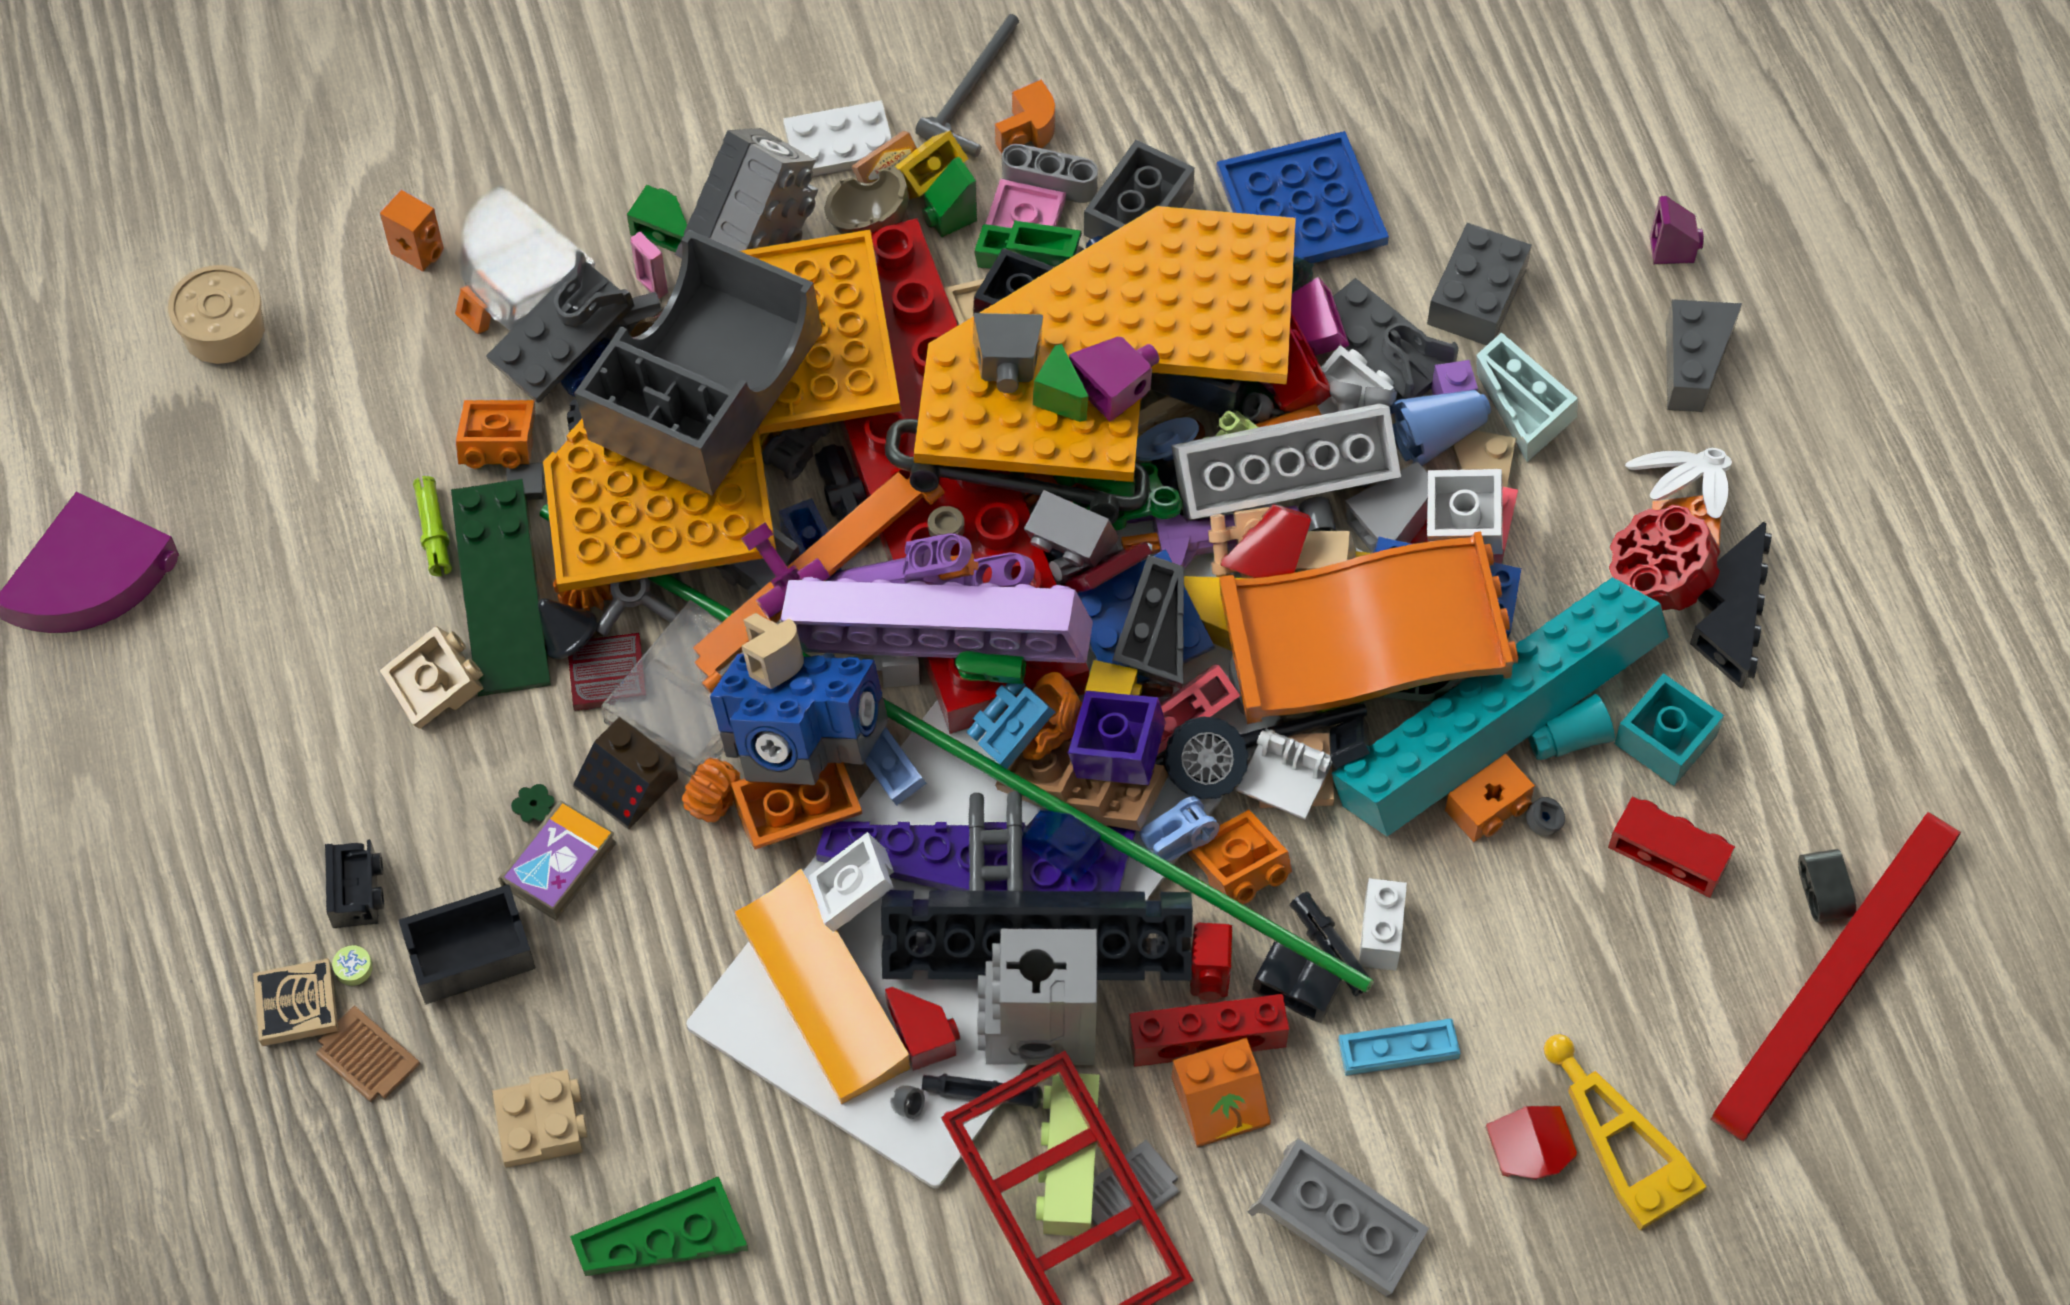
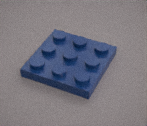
[1078,549,1215,684]

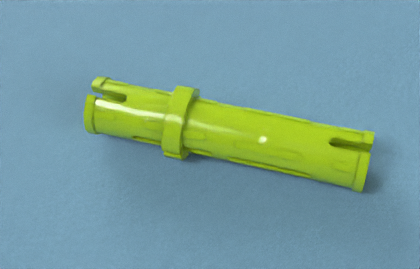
[413,476,452,577]

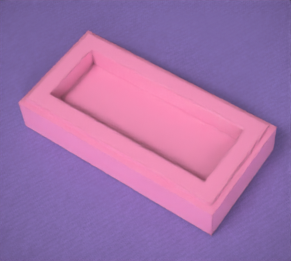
[630,232,668,299]

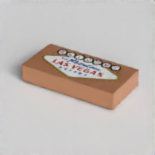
[851,131,917,183]

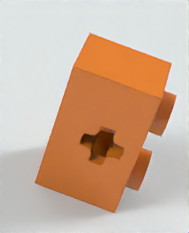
[380,190,444,272]
[1445,754,1535,842]

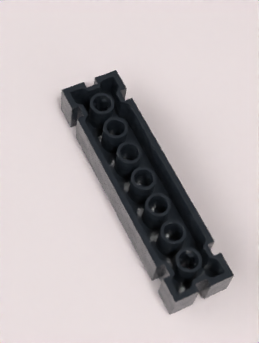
[881,890,1193,981]

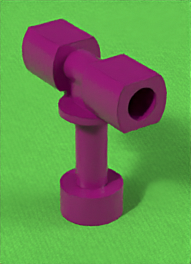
[741,522,830,618]

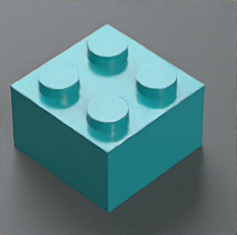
[1614,673,1724,786]

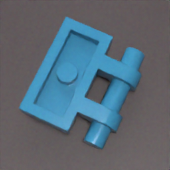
[967,682,1055,769]

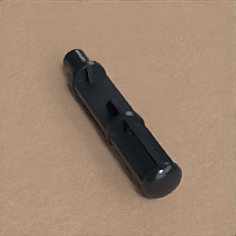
[921,1073,1043,1109]

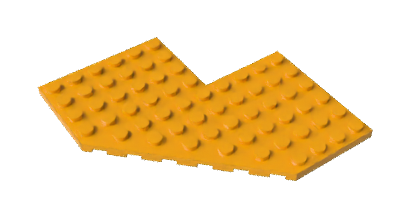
[914,206,1296,482]
[543,230,901,592]

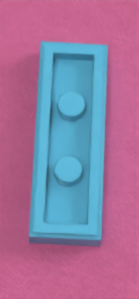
[1338,1018,1461,1076]

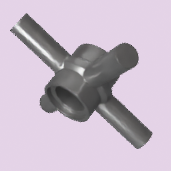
[596,578,680,637]

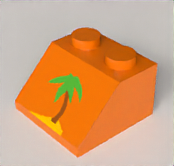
[1171,1038,1271,1147]

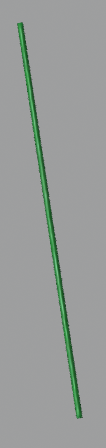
[539,504,1374,993]

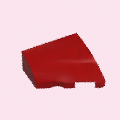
[1220,504,1312,578]

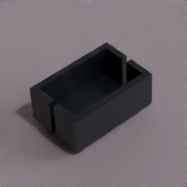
[398,884,536,1005]

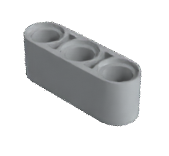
[1002,144,1098,203]

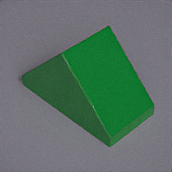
[1033,344,1089,422]

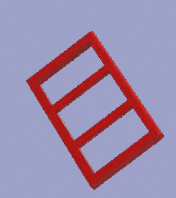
[941,1050,1194,1305]

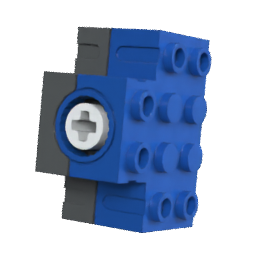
[710,654,889,785]

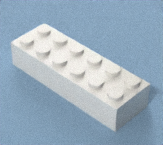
[1171,403,1401,519]

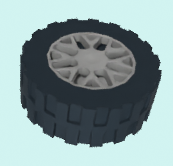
[1164,716,1249,800]

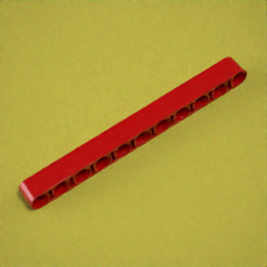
[1710,812,1961,1142]

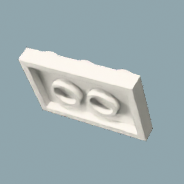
[783,100,892,177]

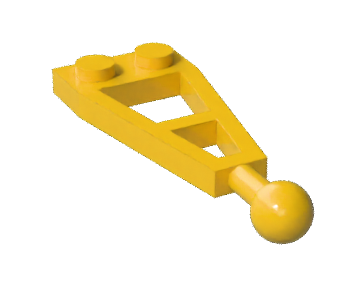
[1543,1034,1707,1231]

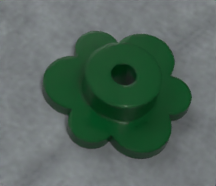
[511,784,555,823]

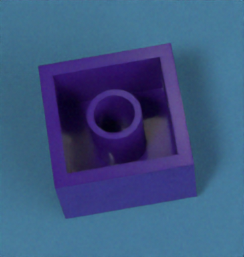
[1068,690,1166,785]

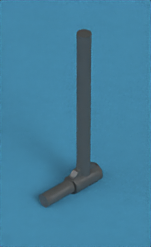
[915,14,1019,158]

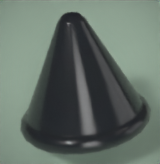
[538,598,597,659]

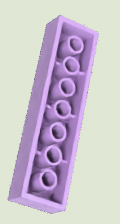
[780,577,1093,663]

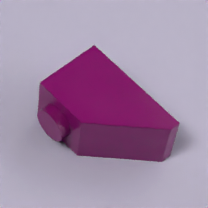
[1649,196,1704,264]

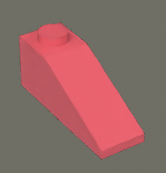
[1157,664,1241,755]

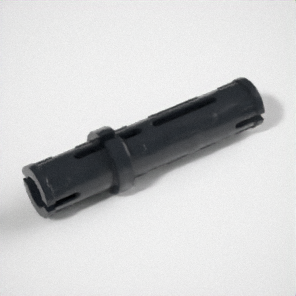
[1289,891,1374,996]

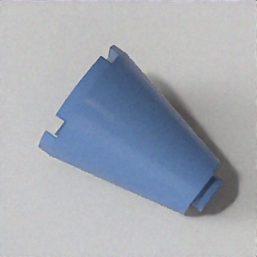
[1389,390,1491,466]

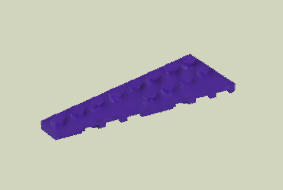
[816,821,1136,891]

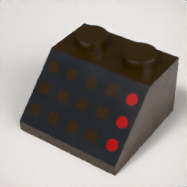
[573,716,679,830]

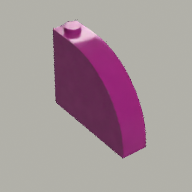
[0,491,179,633]

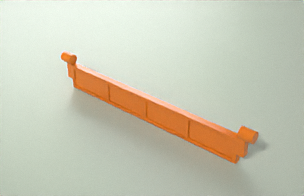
[693,472,945,694]

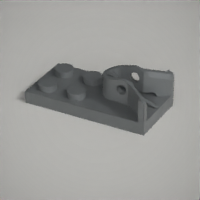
[486,249,635,404]
[1333,278,1459,400]

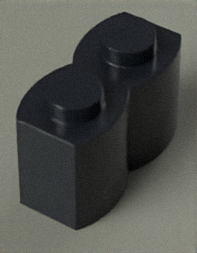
[1252,941,1342,1023]

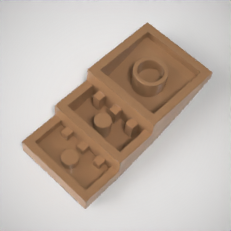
[995,738,1168,831]

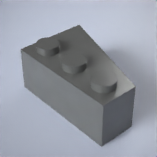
[1666,299,1742,412]
[1111,554,1184,689]

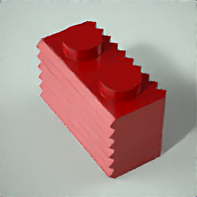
[1190,922,1233,1001]

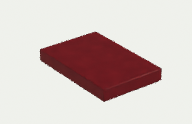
[1057,542,1152,594]

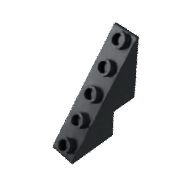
[1690,522,1772,689]

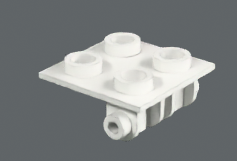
[1236,729,1333,820]

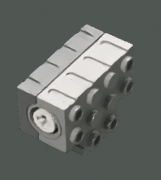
[675,128,819,259]

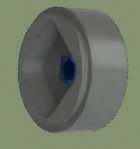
[1526,797,1565,836]

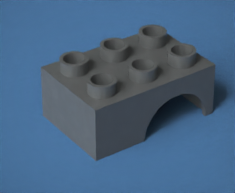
[575,230,822,496]

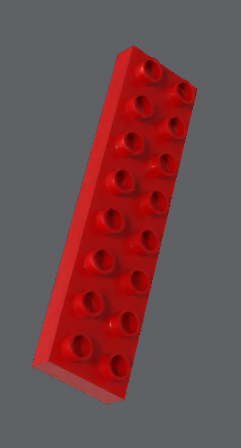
[839,218,1089,734]

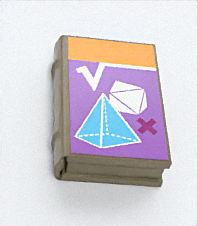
[498,800,616,920]

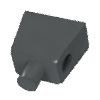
[973,313,1043,393]

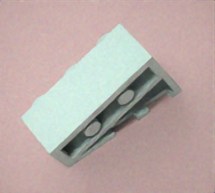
[1476,332,1578,462]

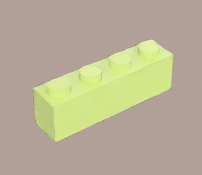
[1036,1073,1100,1236]

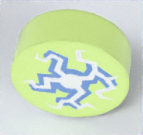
[332,945,373,986]

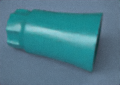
[1527,694,1615,760]

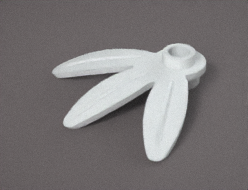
[1625,448,1732,518]

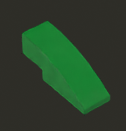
[974,221,1082,269]

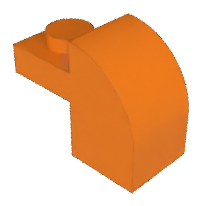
[995,79,1055,154]

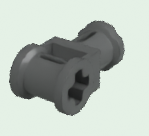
[762,423,830,480]

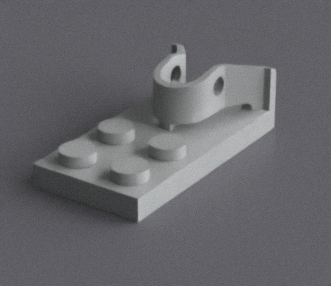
[1248,1138,1429,1297]

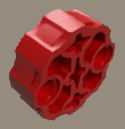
[1609,505,1721,611]

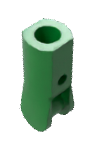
[955,651,1026,684]

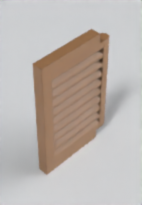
[316,1005,420,1102]

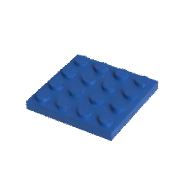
[1216,131,1389,268]

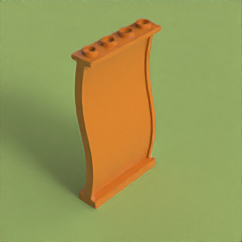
[1219,531,1518,724]

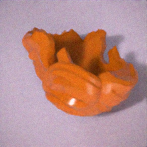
[1021,672,1082,760]

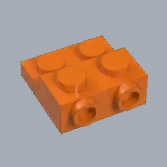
[456,400,536,469]
[1188,810,1292,904]

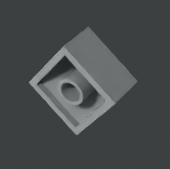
[1024,490,1119,567]

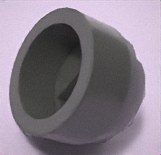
[890,1086,925,1119]

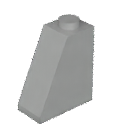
[1346,461,1428,553]

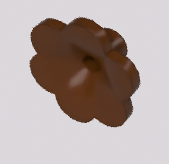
[1136,683,1173,698]

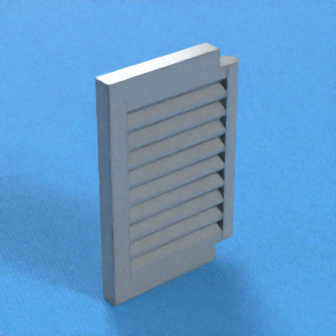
[1092,1140,1179,1239]

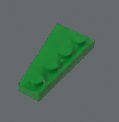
[570,1176,748,1276]

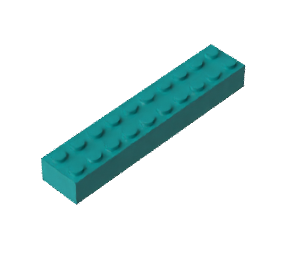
[1331,577,1669,837]

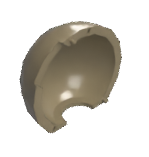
[824,166,910,234]

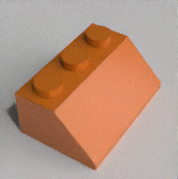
[731,762,862,850]

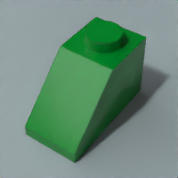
[922,157,977,238]
[627,184,687,253]

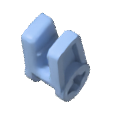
[1140,796,1219,862]

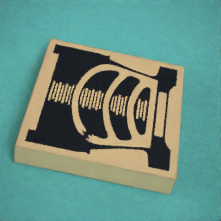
[253,958,338,1046]

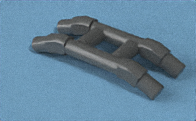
[969,791,1023,891]

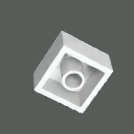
[1427,469,1503,554]

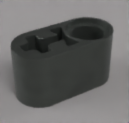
[1798,849,1856,922]

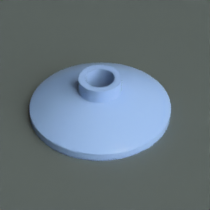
[1136,417,1199,461]

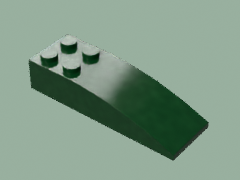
[451,479,551,697]

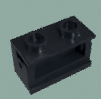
[325,839,384,928]

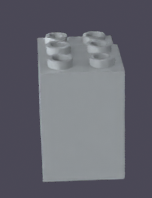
[977,929,1097,1065]

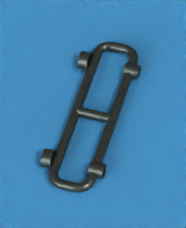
[885,419,1150,524]

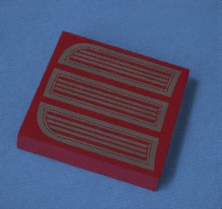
[568,633,647,711]

